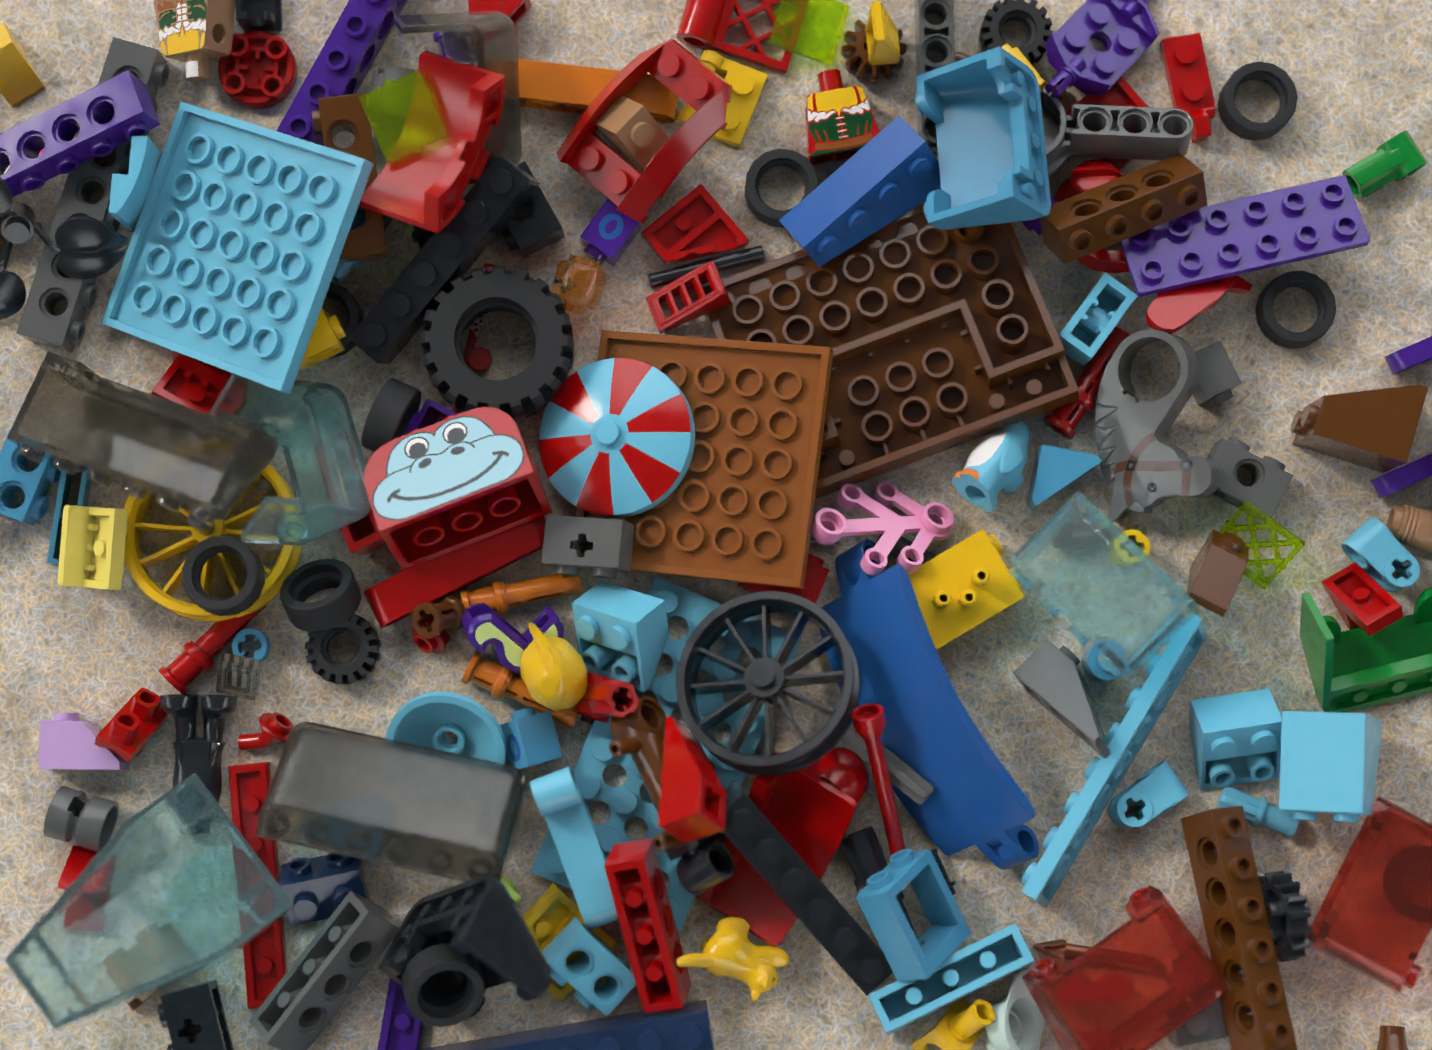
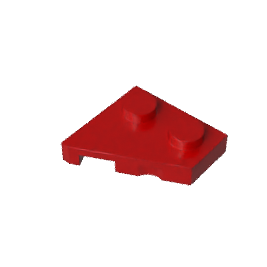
[641,184,749,265]

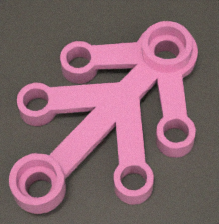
[811,481,954,576]

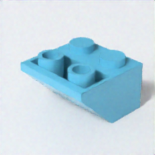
[572,581,669,691]
[1189,688,1282,790]

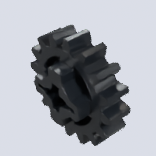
[1258,871,1313,962]

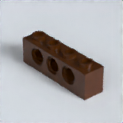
[312,93,388,263]
[1039,153,1208,264]

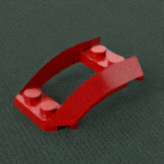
[557,39,732,223]

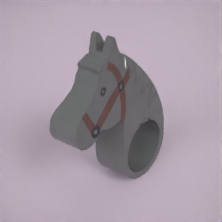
[1095,329,1222,523]

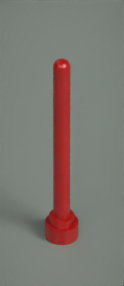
[851,703,905,856]

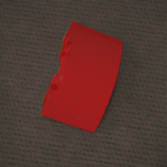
[359,51,506,233]
[695,751,857,947]

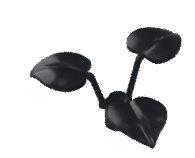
[0,177,129,320]

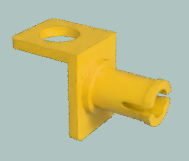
[911,999,995,1050]

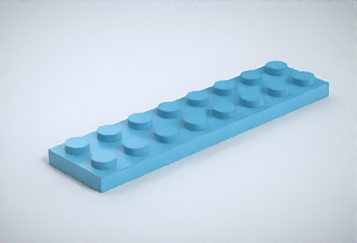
[1021,611,1207,908]

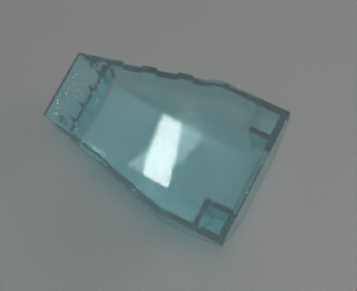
[4,773,294,1030]

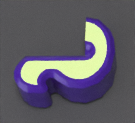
[461,603,564,673]

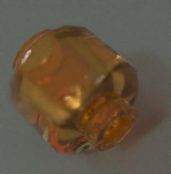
[551,254,607,315]

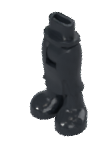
[160,694,237,833]

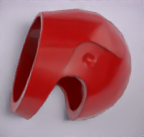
[804,747,870,804]

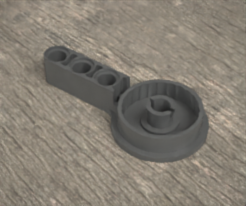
[1040,87,1193,178]

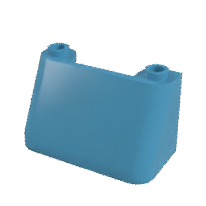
[915,46,1051,230]

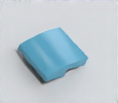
[109,136,162,232]

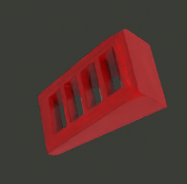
[645,260,732,334]

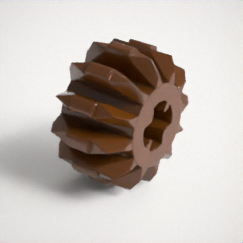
[841,19,907,84]

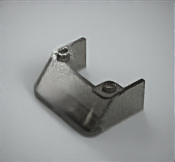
[394,11,522,184]

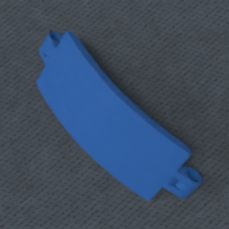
[819,539,1039,870]

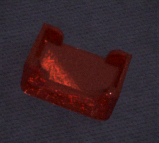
[1307,796,1432,994]
[1022,885,1226,1050]

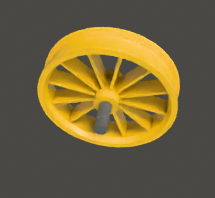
[123,443,304,622]

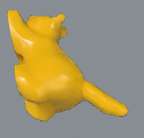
[676,917,790,1001]

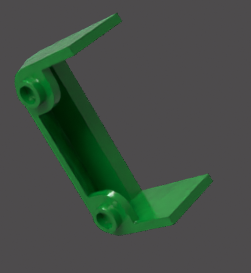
[1300,587,1432,713]

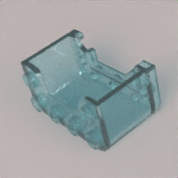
[1008,491,1200,680]

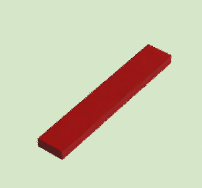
[228,762,288,1009]

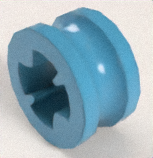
[232,628,271,664]

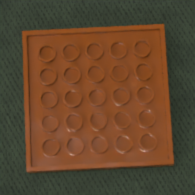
[576,330,834,589]

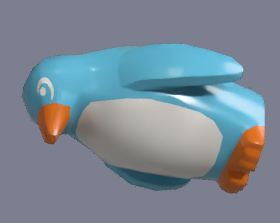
[951,422,1030,513]

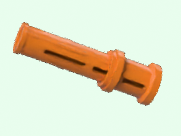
[460,573,583,616]
[461,650,578,728]

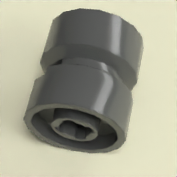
[44,786,119,852]

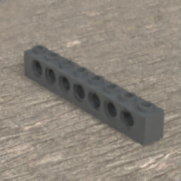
[16,37,169,353]

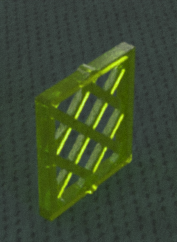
[1219,500,1305,590]

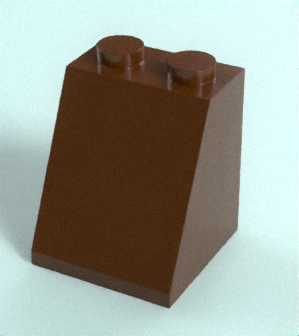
[1291,384,1428,473]

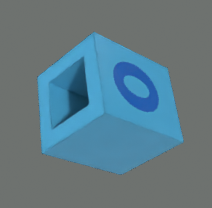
[500,707,563,772]

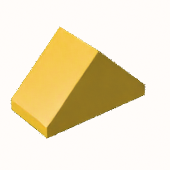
[0,23,45,108]

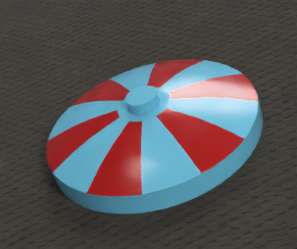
[539,358,695,518]

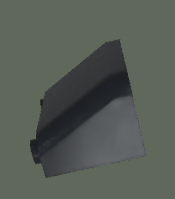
[378,874,551,1017]

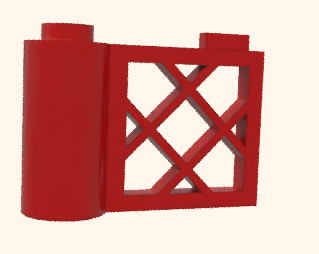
[676,0,808,74]

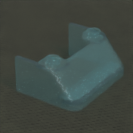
[209,373,372,546]

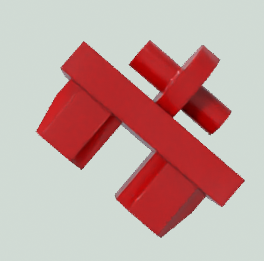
[94,688,169,763]

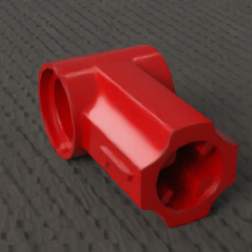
[574,673,639,723]

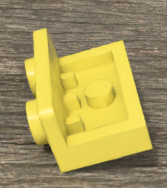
[57,505,128,590]

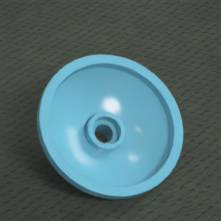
[386,692,506,802]

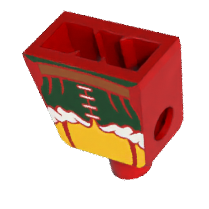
[806,69,880,165]

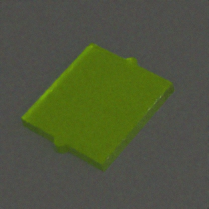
[768,0,850,66]
[358,70,448,163]

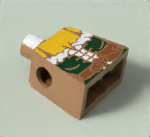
[153,0,235,82]

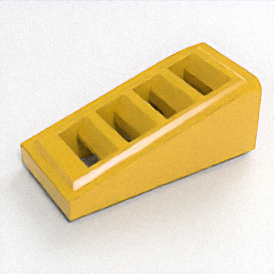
[865,1,901,66]

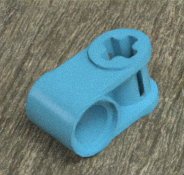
[1341,517,1420,592]
[1109,760,1189,828]

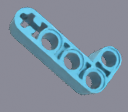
[530,766,618,930]

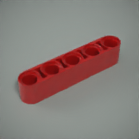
[363,516,546,628]

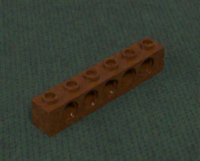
[1181,806,1298,1050]

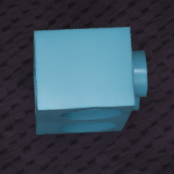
[542,916,636,1016]

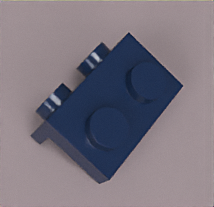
[278,849,370,926]

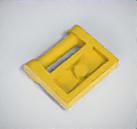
[675,49,768,148]

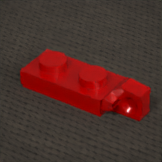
[1160,33,1216,143]

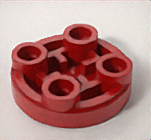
[218,31,297,109]

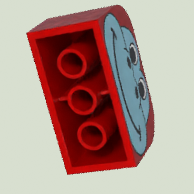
[364,407,552,570]

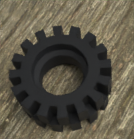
[979,0,1052,65]
[305,614,381,684]

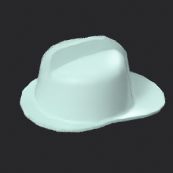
[986,968,1048,1050]

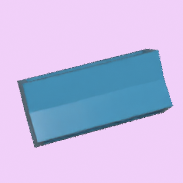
[46,464,92,567]

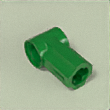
[1342,130,1428,200]

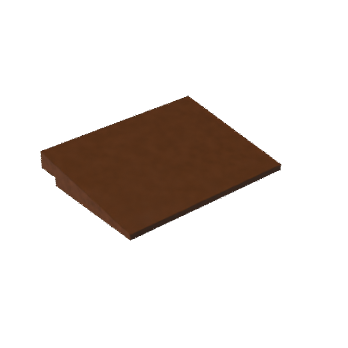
[703,203,1079,499]

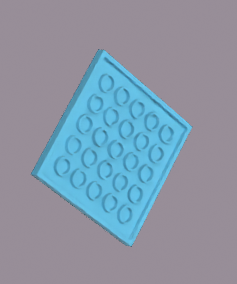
[101,102,373,394]

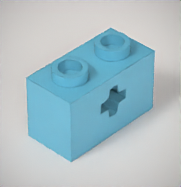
[1059,272,1138,367]

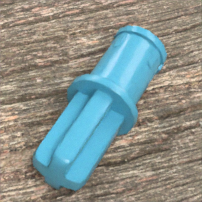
[1217,786,1299,839]

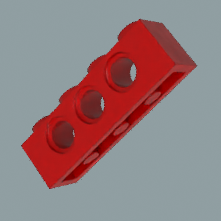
[604,838,691,1013]

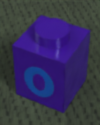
[580,198,641,267]

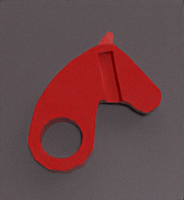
[1077,249,1253,334]

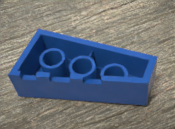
[779,116,941,267]

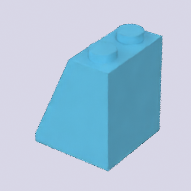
[1279,711,1383,823]

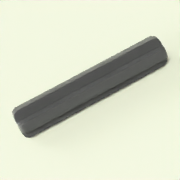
[840,723,934,805]

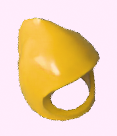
[520,623,588,710]

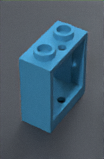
[855,848,971,981]

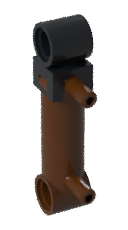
[609,696,735,895]

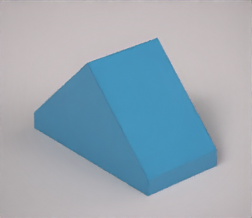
[1027,444,1102,510]

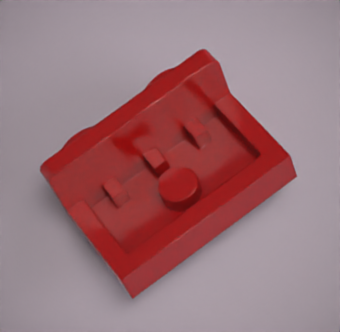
[152,351,247,435]

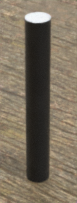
[648,245,765,289]

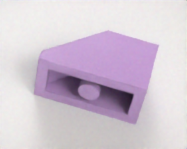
[38,713,130,770]

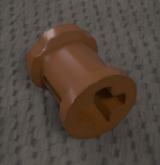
[412,595,465,639]

